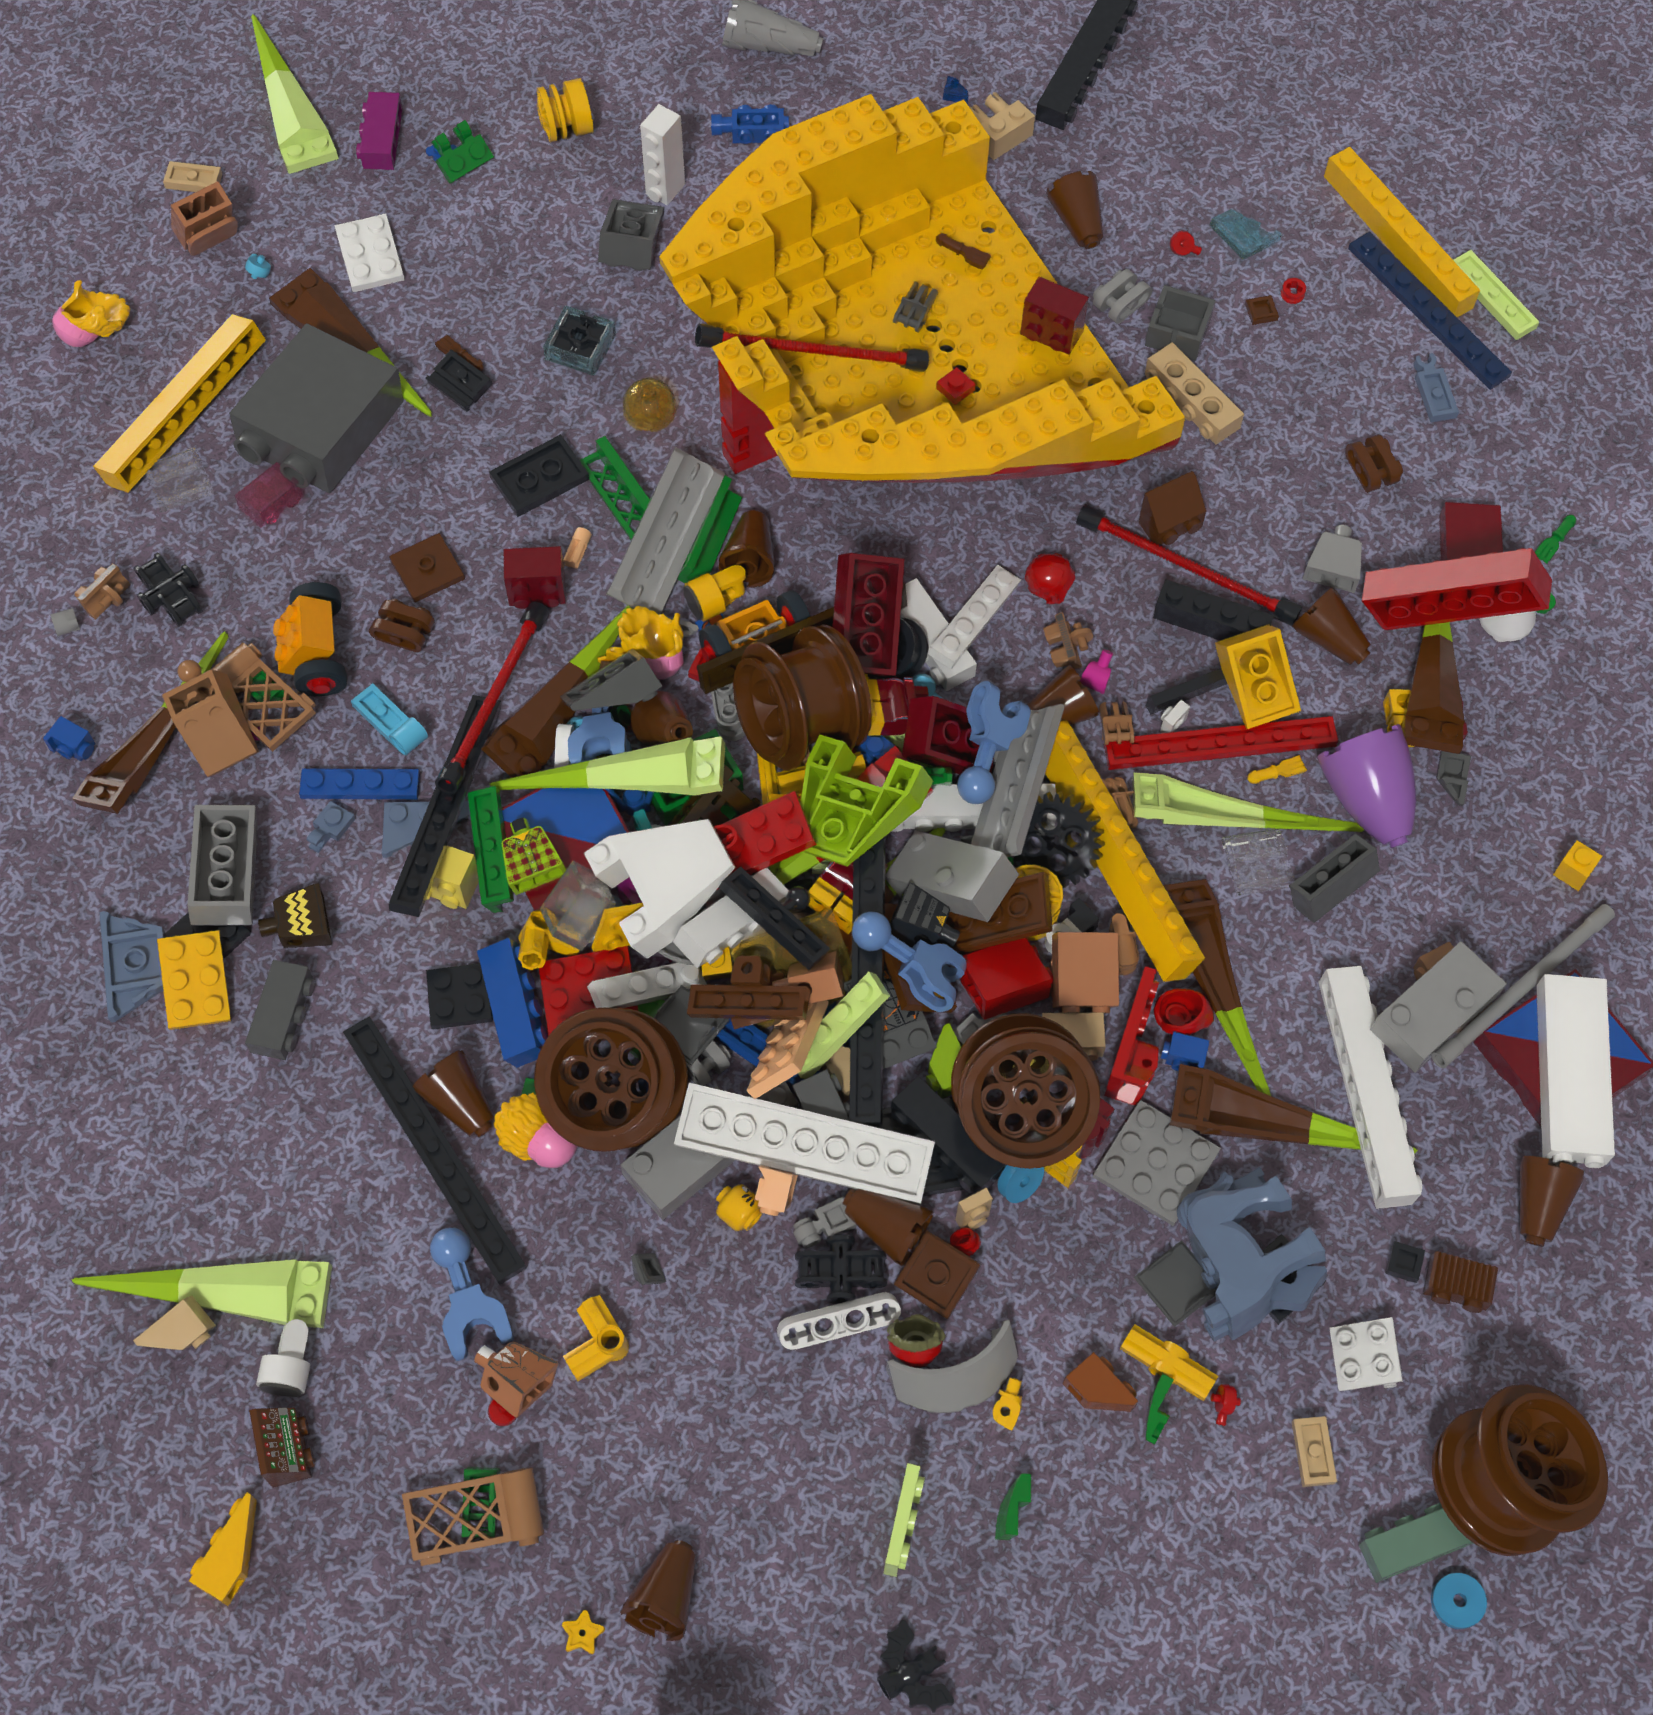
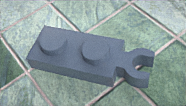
[1414,353,1459,422]

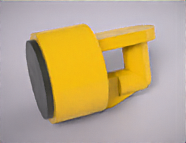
[683,565,746,622]

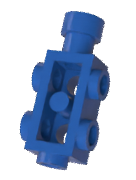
[711,104,789,144]

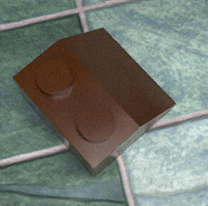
[1138,471,1206,545]

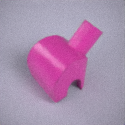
[1080,649,1113,695]

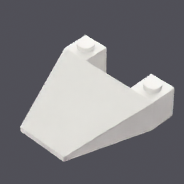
[584,819,735,959]

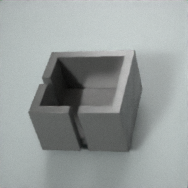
[1145,285,1216,361]

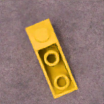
[189,1492,257,1606]

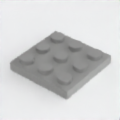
[1092,1100,1221,1226]

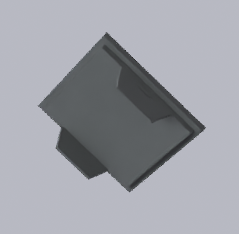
[653,985,730,1065]
[1133,1240,1216,1327]

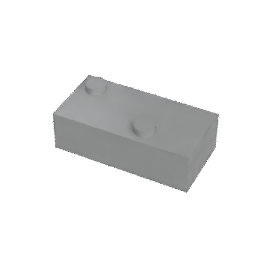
[187,805,258,925]
[885,830,1019,922]
[1370,941,1507,1073]
[620,1086,735,1221]

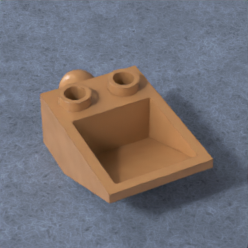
[162,660,259,777]

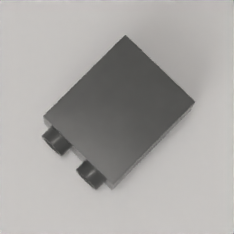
[229,323,403,494]

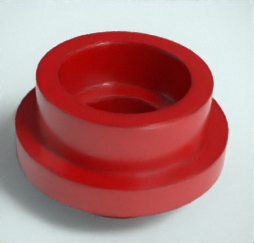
[950,1228,981,1256]

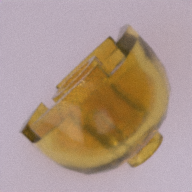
[622,377,677,432]

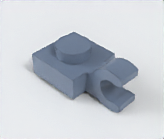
[306,801,355,853]

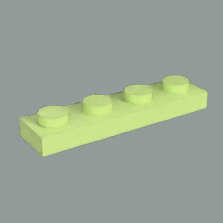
[1454,250,1539,340]
[798,972,890,1079]

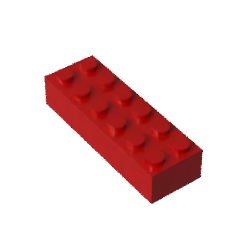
[1362,548,1552,630]

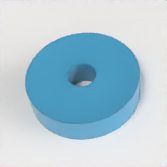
[998,1165,1044,1203]
[1431,1573,1487,1629]

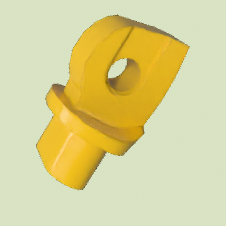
[993,1377,1023,1431]

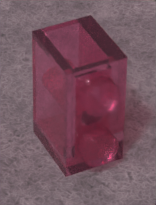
[234,462,303,528]

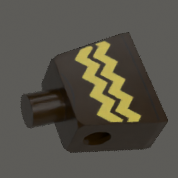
[258,883,332,948]

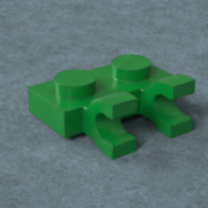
[431,120,494,184]

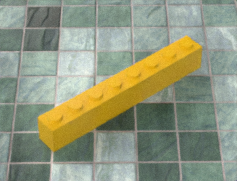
[1324,147,1480,317]
[93,314,266,493]

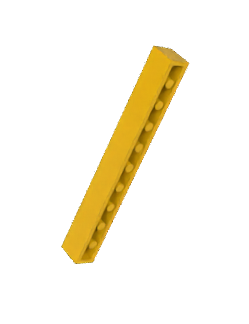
[1045,721,1205,982]

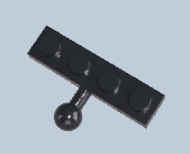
[718,867,831,970]

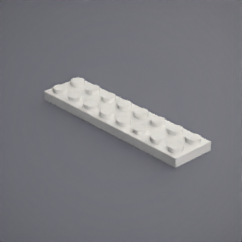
[674,1083,935,1204]

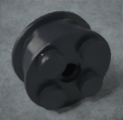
[874,618,929,680]

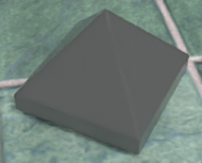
[631,1253,666,1285]

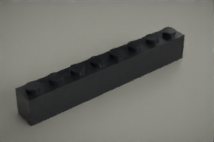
[1035,0,1138,130]

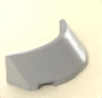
[886,1319,1018,1413]

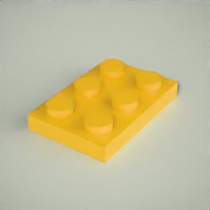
[157,930,231,1030]

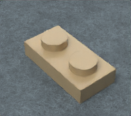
[163,161,222,192]
[955,1188,993,1230]
[1292,1416,1337,1487]

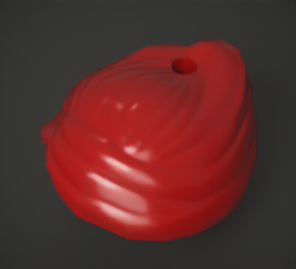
[1153,989,1214,1036]

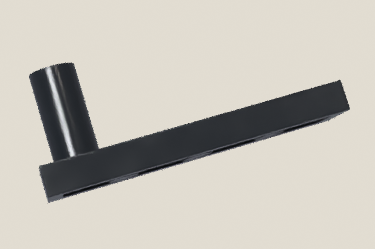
[1145,668,1227,715]

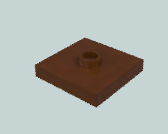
[389,533,465,603]
[894,1230,982,1319]

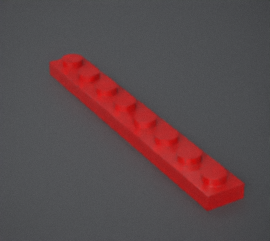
[1104,716,1339,770]

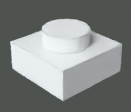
[1160,700,1190,733]

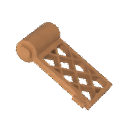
[212,642,316,752]
[402,1467,544,1566]

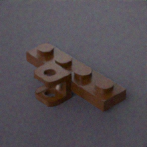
[687,956,810,1020]

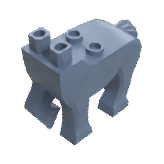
[1177,1167,1327,1342]

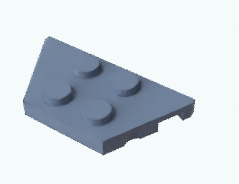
[99,911,165,1022]

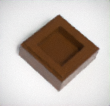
[1245,295,1279,325]

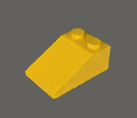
[1215,625,1301,729]

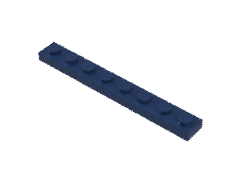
[1348,231,1512,390]

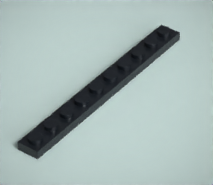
[389,695,501,917]
[849,836,886,1126]
[343,1016,527,1285]

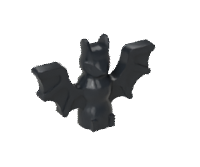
[877,1620,954,1713]

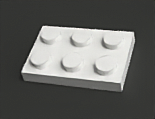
[334,214,405,292]

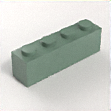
[1359,1503,1474,1583]

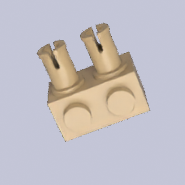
[970,92,1035,160]

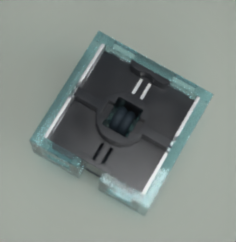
[543,305,616,376]

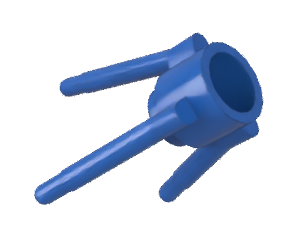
[605,789,654,816]

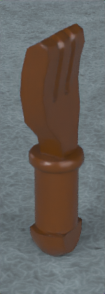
[935,233,991,269]
[435,335,484,372]

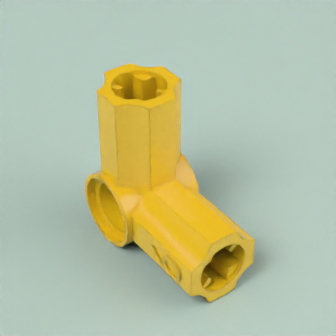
[518,910,584,971]
[563,1295,629,1381]

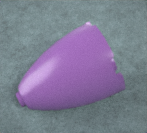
[1317,724,1416,848]

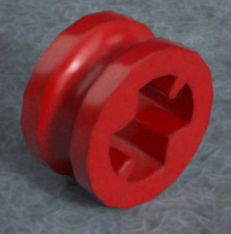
[1281,278,1306,304]

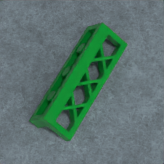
[579,436,650,540]
[677,475,742,583]
[468,786,514,913]

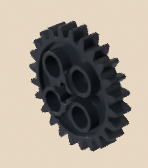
[1014,791,1105,888]

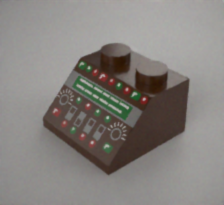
[249,1407,315,1488]

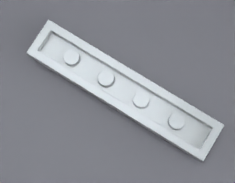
[927,565,1021,669]

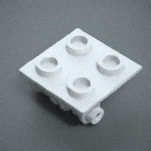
[1330,1317,1403,1391]

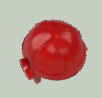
[1025,553,1075,604]

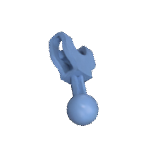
[957,681,1031,804]
[568,706,632,764]
[852,911,967,1012]
[430,1228,514,1361]

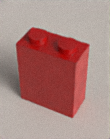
[960,938,1053,1020]

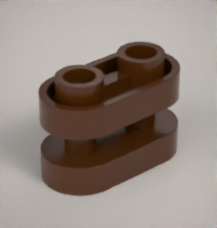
[1345,434,1403,493]
[369,599,435,653]

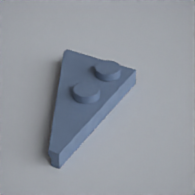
[382,801,471,858]

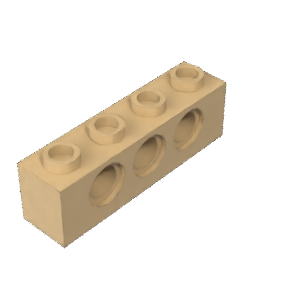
[1145,342,1244,445]

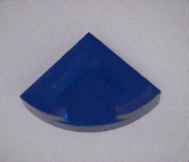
[943,76,968,104]

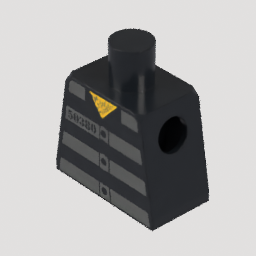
[889,882,960,948]

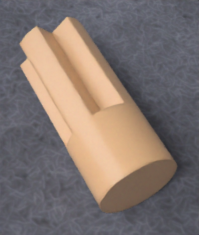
[563,527,592,569]

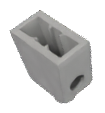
[1303,525,1362,593]

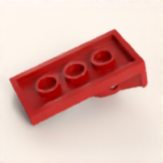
[714,791,817,890]
[1104,966,1159,1105]

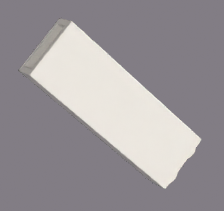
[1537,974,1615,1168]

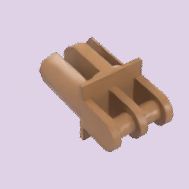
[1099,701,1134,745]
[1102,777,1138,829]
[1109,913,1139,975]

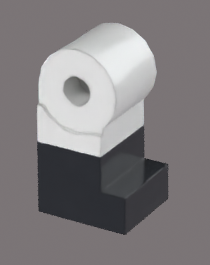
[1045,898,1099,954]

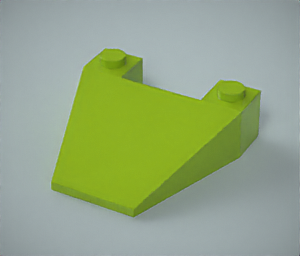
[801,734,933,866]

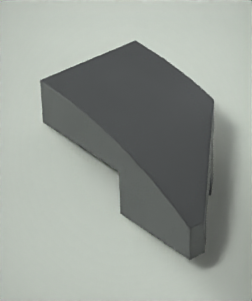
[1436,751,1471,806]

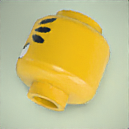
[716,1184,763,1231]

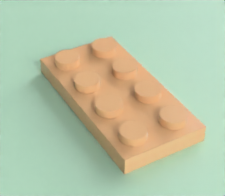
[746,1000,829,1099]

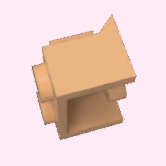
[755,1165,798,1216]

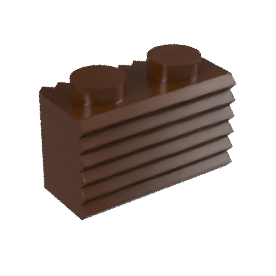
[1423,1251,1498,1313]

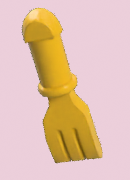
[1247,755,1307,784]

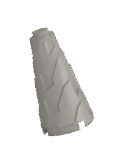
[722,0,823,56]

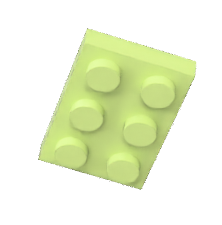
[883,1463,925,1577]

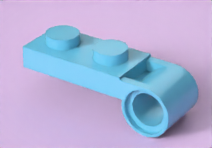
[351,683,428,756]

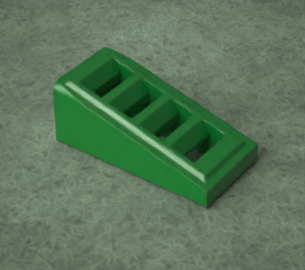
[462,1467,500,1538]

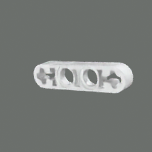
[777,1292,901,1350]

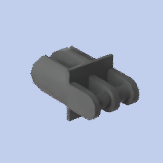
[893,281,938,332]

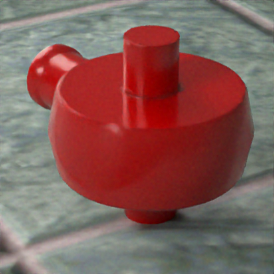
[1170,230,1202,256]
[1211,1384,1241,1426]
[488,1399,516,1426]

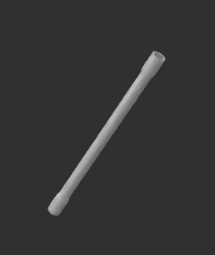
[1432,904,1615,1068]

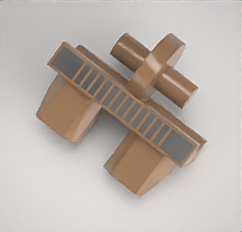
[75,563,131,620]
[1043,612,1093,669]

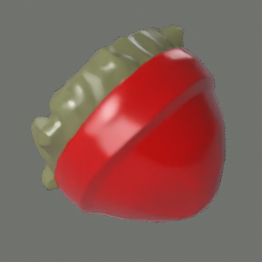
[887,1314,946,1368]

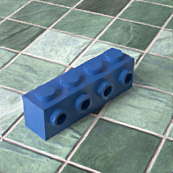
[477,938,548,1068]

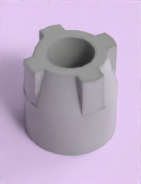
[50,608,80,636]

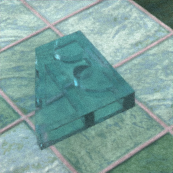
[1209,209,1283,260]

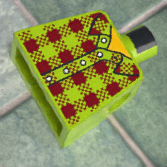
[502,818,569,895]

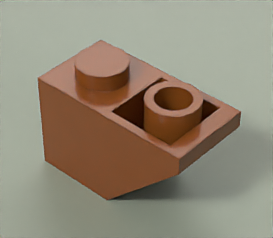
[1063,1352,1138,1412]

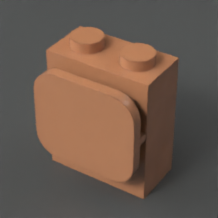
[171,181,238,256]
[1050,932,1119,1013]

